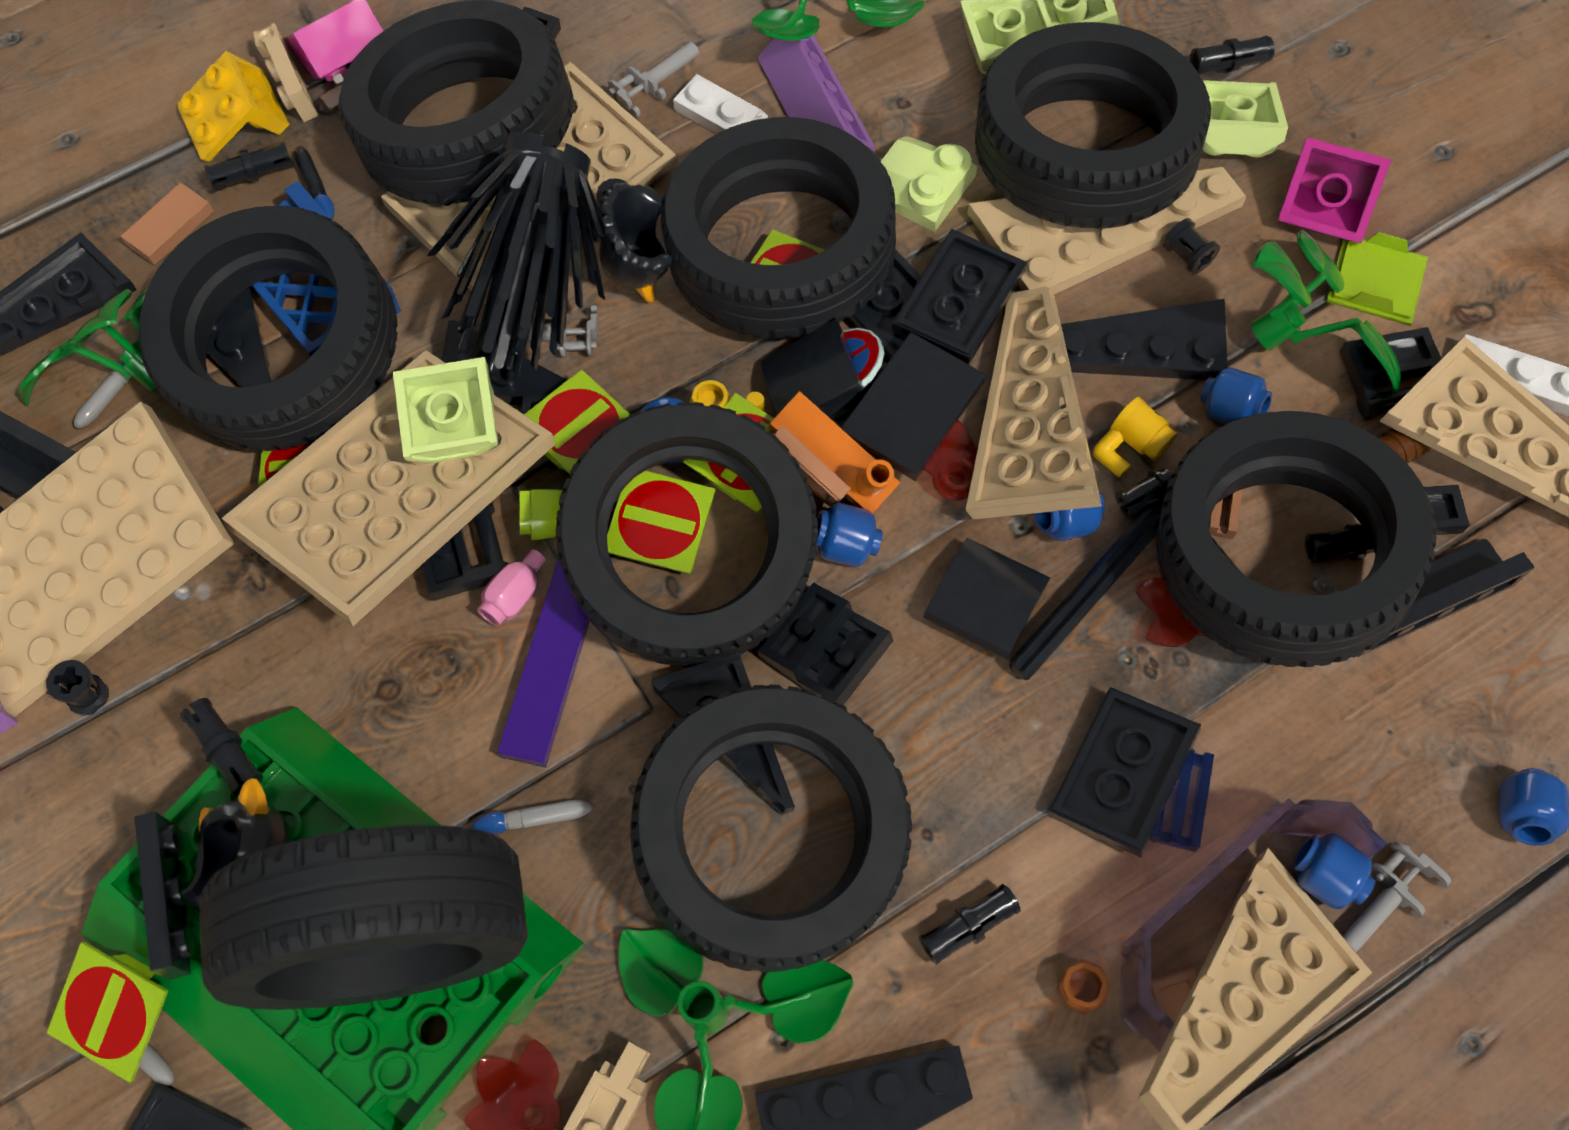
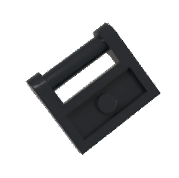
[1339,327,1442,417]
[422,501,509,601]

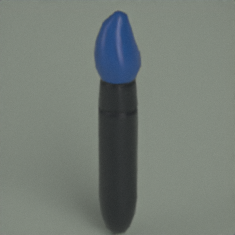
[294,146,335,219]

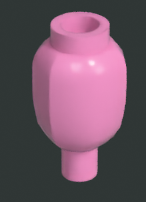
[477,549,546,627]

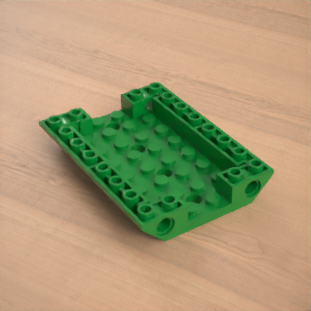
[81,707,585,1130]

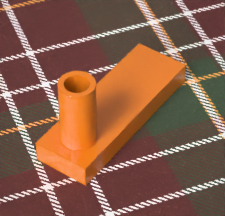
[768,391,901,513]

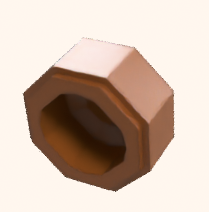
[1056,959,1111,1015]

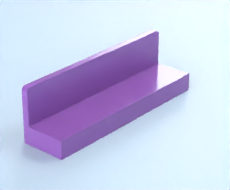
[758,35,876,152]

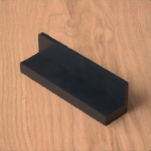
[0,411,76,499]
[1358,539,1535,657]

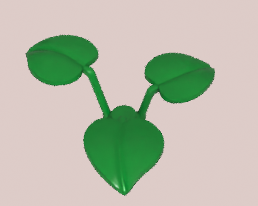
[752,0,924,41]
[1250,230,1401,395]
[18,286,156,406]
[619,929,854,1130]

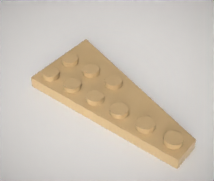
[967,167,1246,295]
[966,286,1102,520]
[1379,337,1569,517]
[1138,848,1372,1130]

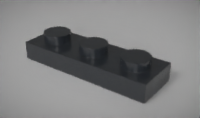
[134,811,196,980]

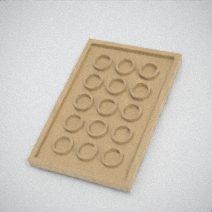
[381,62,677,304]
[221,350,555,626]
[0,401,234,717]

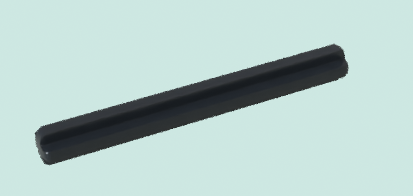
[1009,507,1161,680]

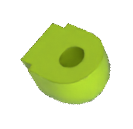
[520,489,563,540]

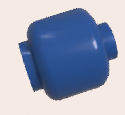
[1201,367,1272,425]
[1033,492,1105,541]
[816,502,883,567]
[1498,768,1569,846]
[1292,833,1375,909]

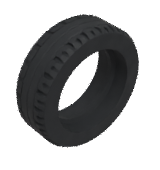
[338,0,574,205]
[975,22,1211,229]
[660,117,896,338]
[138,206,398,451]
[556,402,818,666]
[1156,411,1437,667]
[630,684,912,973]
[199,825,528,1010]

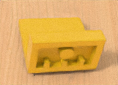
[177,51,289,162]

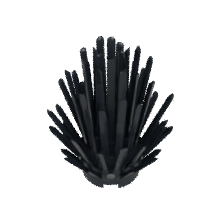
[427,132,614,378]

